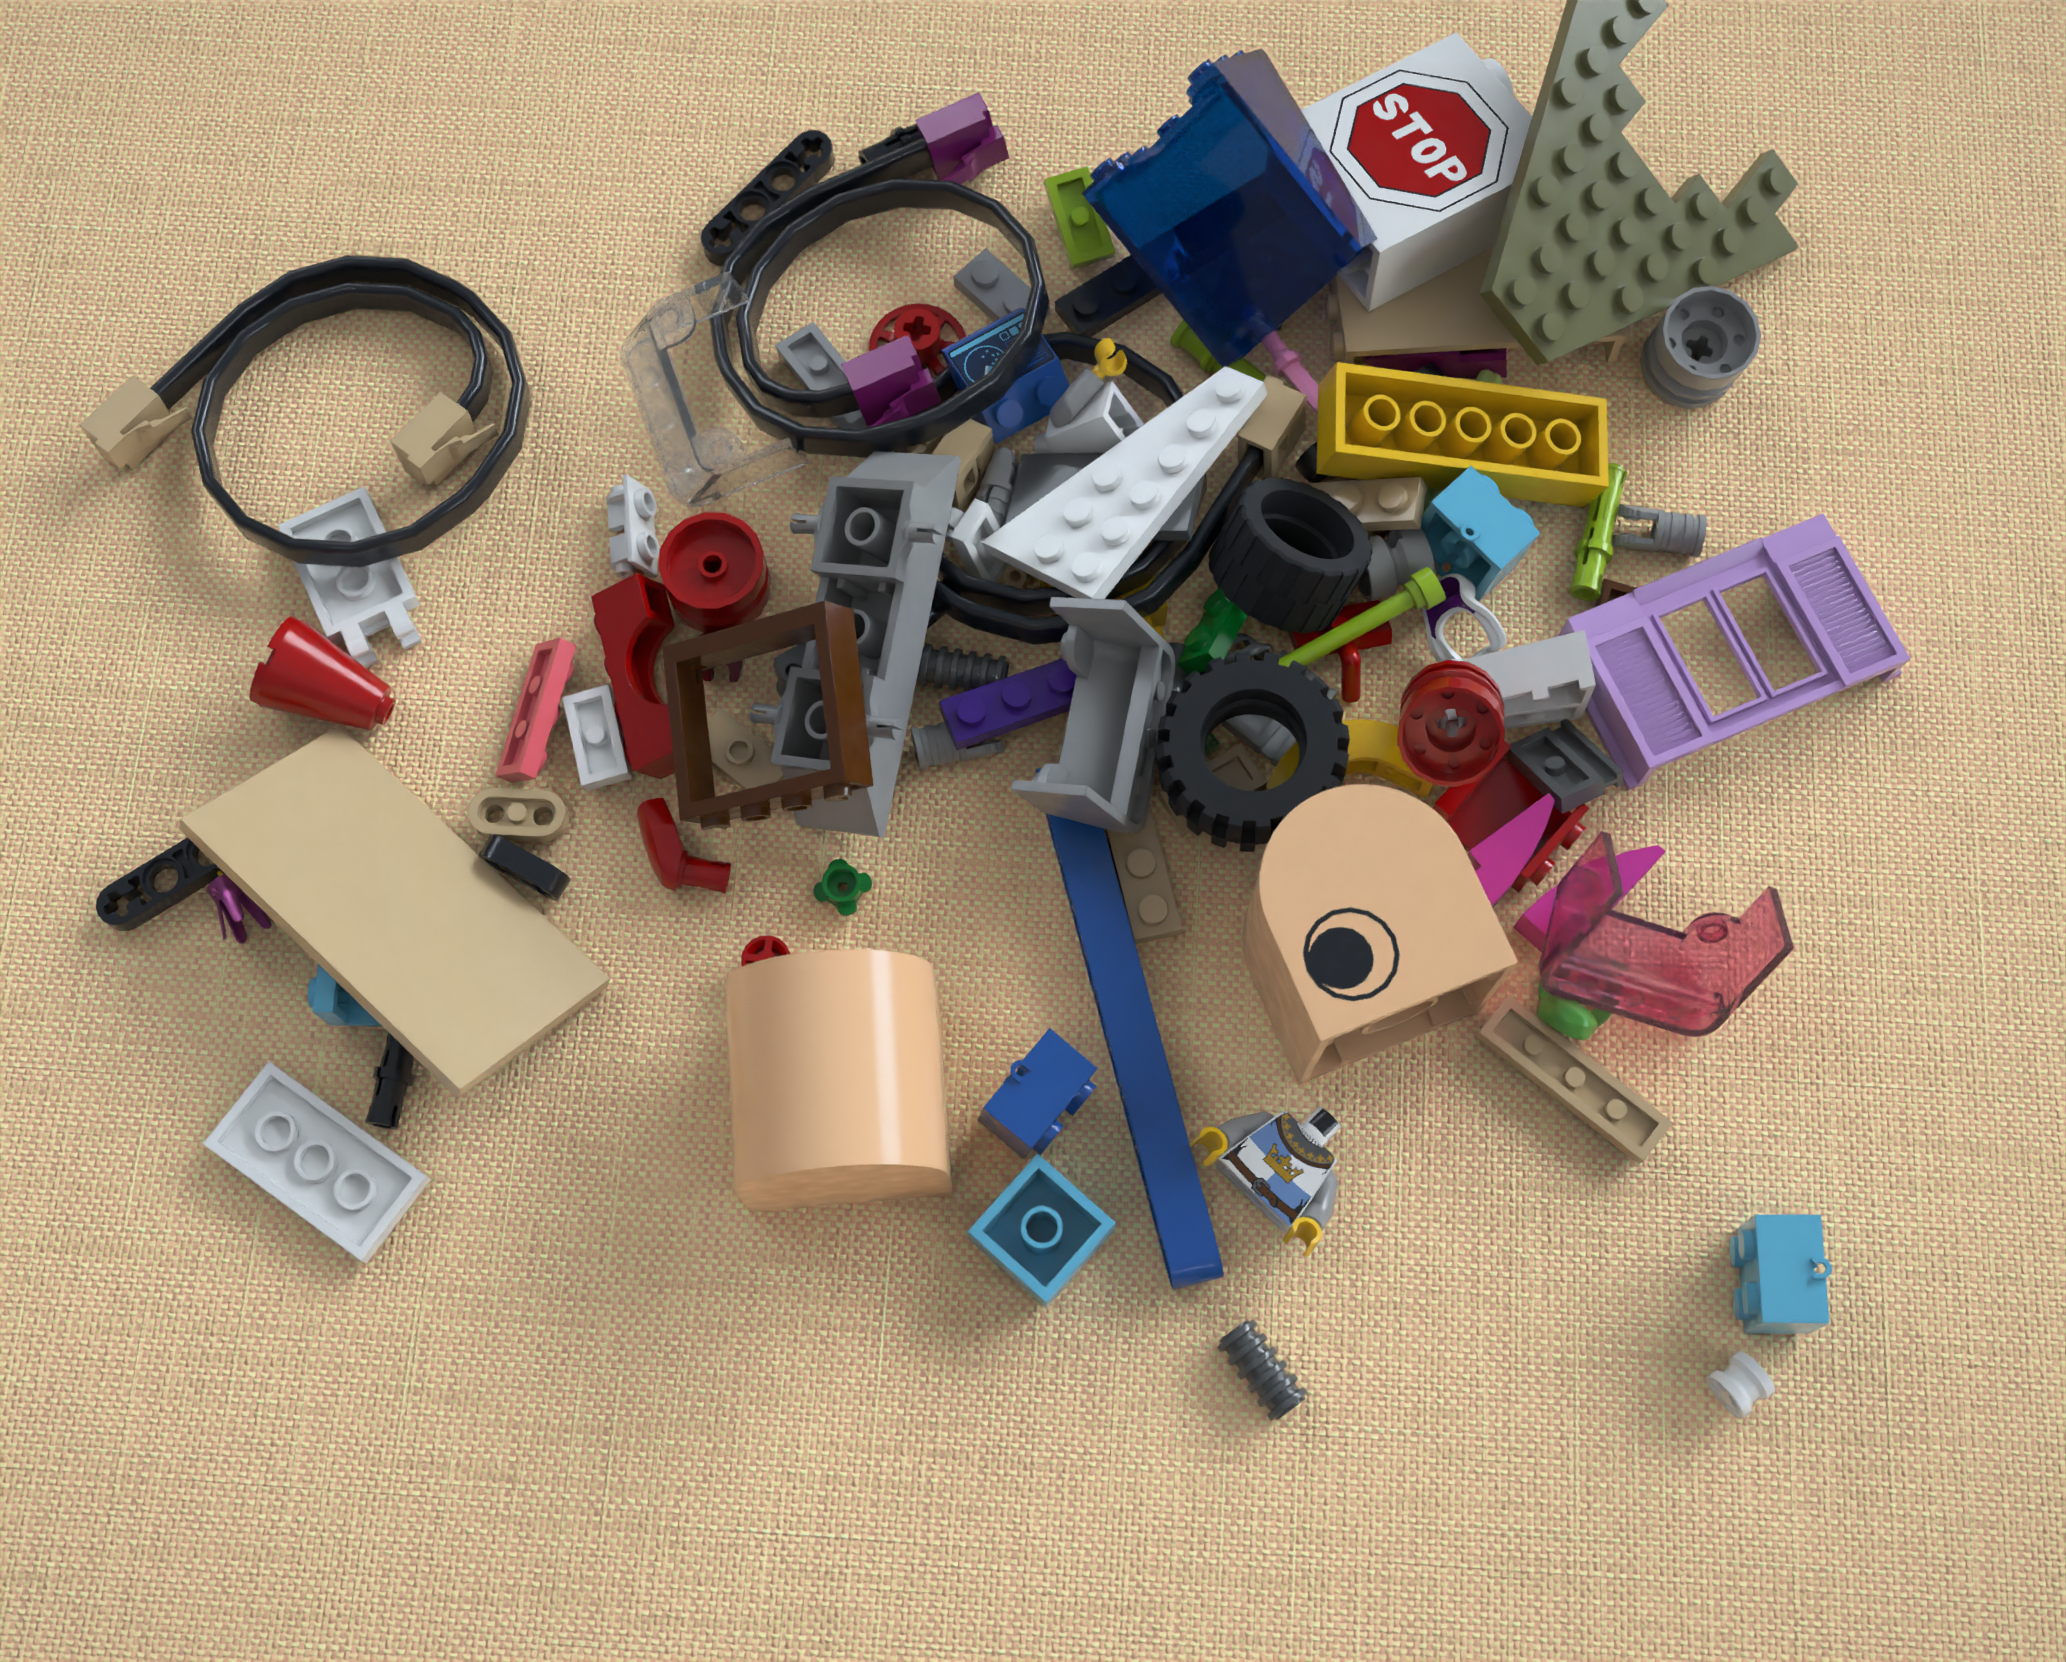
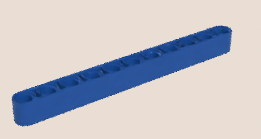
[1036,763,1224,1290]

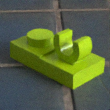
[1043,166,1116,270]

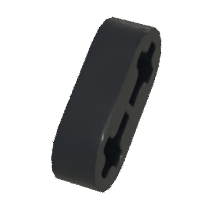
[478,834,571,901]

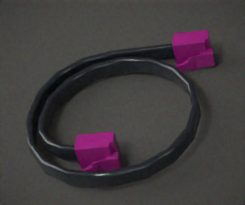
[708,92,1050,458]

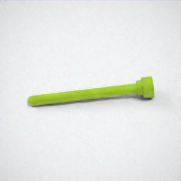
[1278,566,1446,668]

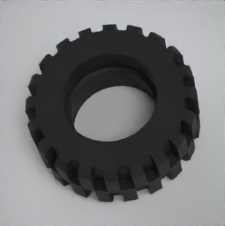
[1157,651,1350,852]

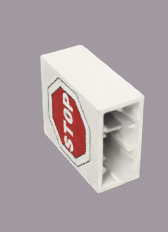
[1265,32,1532,312]

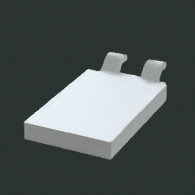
[278,486,422,668]

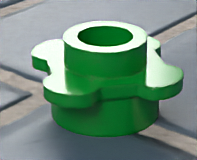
[813,859,872,916]

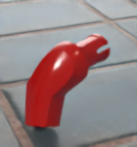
[637,798,732,894]

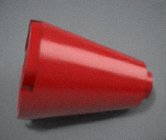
[249,616,396,730]

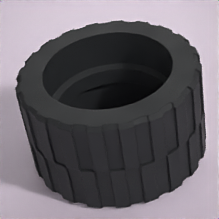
[1208,477,1373,633]

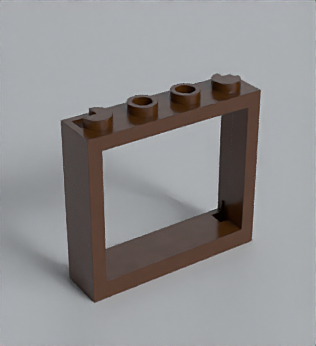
[662,600,874,831]

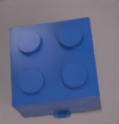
[978,1028,1098,1159]

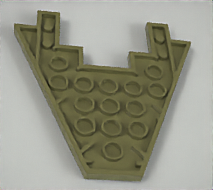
[1480,0,1799,365]

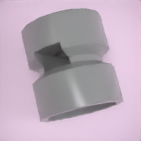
[1357,527,1435,602]

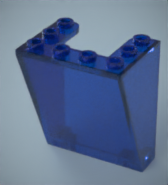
[1082,48,1378,368]

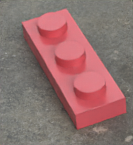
[495,638,576,783]

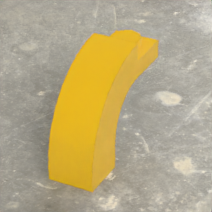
[1265,719,1433,798]

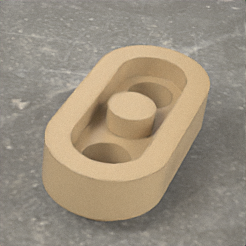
[468,787,569,842]

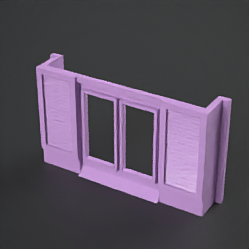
[1553,513,1910,791]

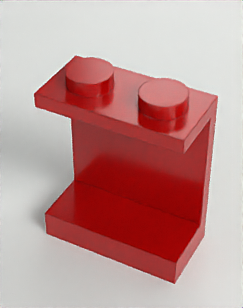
[1432,740,1589,893]

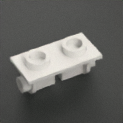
[606,475,660,579]

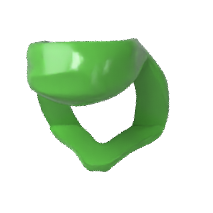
[1536,951,1622,1040]

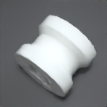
[1706,1350,1775,1419]

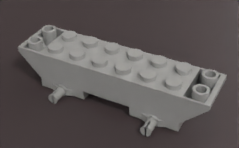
[750,451,961,838]

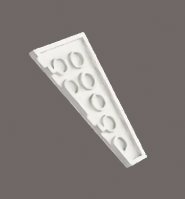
[982,366,1268,599]

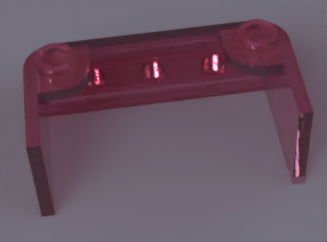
[1538,831,1794,1037]

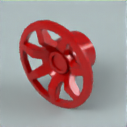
[869,303,966,376]

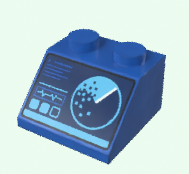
[941,307,1070,444]

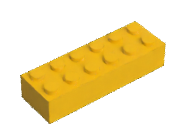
[1317,362,1609,507]

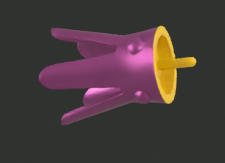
[206,871,272,944]

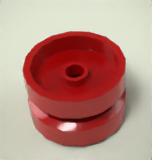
[658,512,771,633]

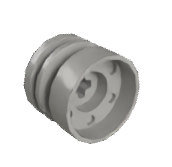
[1640,286,1761,409]

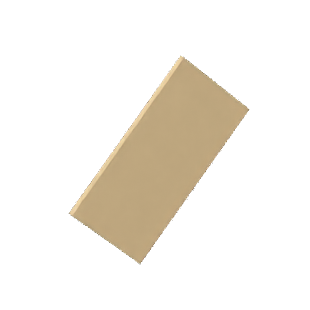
[179,725,610,1099]

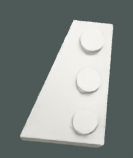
[1445,630,1596,729]

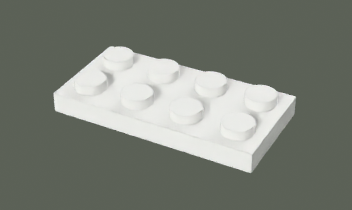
[203,1061,431,1264]

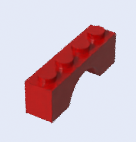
[591,573,675,779]

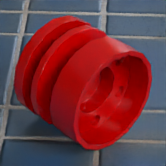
[1397,660,1505,787]

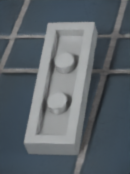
[775,322,873,430]

